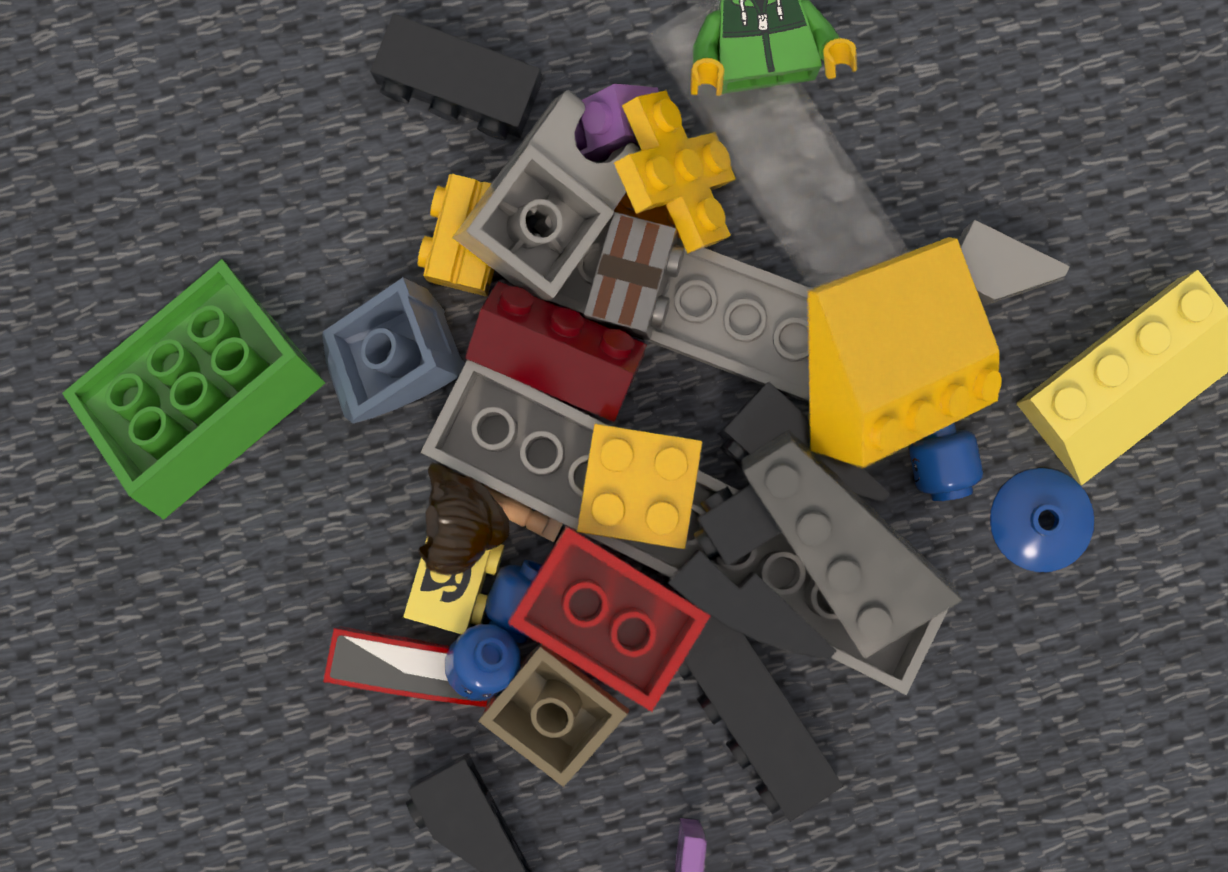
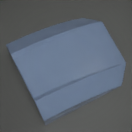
[322,278,465,424]

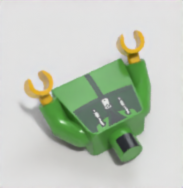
[690,0,857,96]

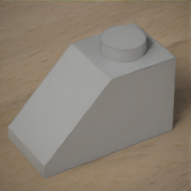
[958,220,1070,306]

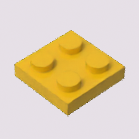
[577,424,702,549]

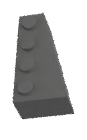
[742,430,962,658]

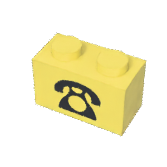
[403,537,504,635]

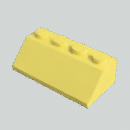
[1016,270,1228,486]

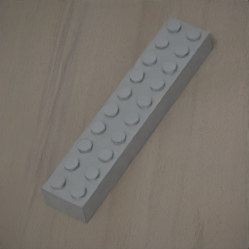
[420,360,948,695]

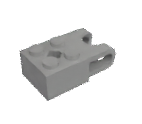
[453,90,642,301]

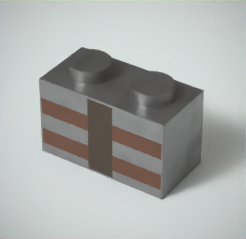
[584,212,685,341]

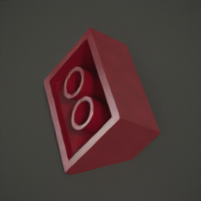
[465,281,647,422]

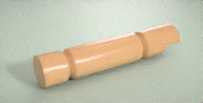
[466,476,563,542]

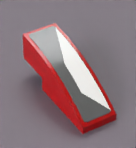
[323,626,488,707]

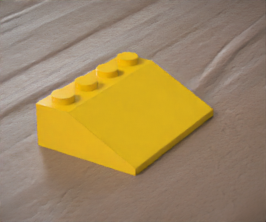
[808,237,1002,468]

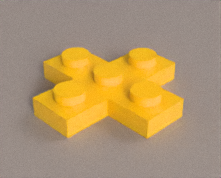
[614,90,736,253]

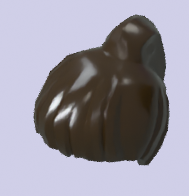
[418,462,509,576]

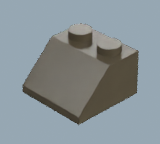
[478,644,630,787]

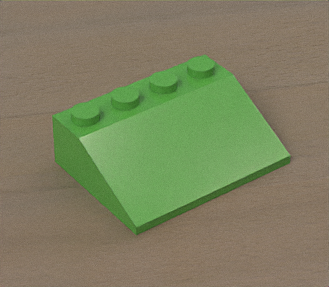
[62,259,325,520]

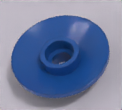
[990,468,1094,572]

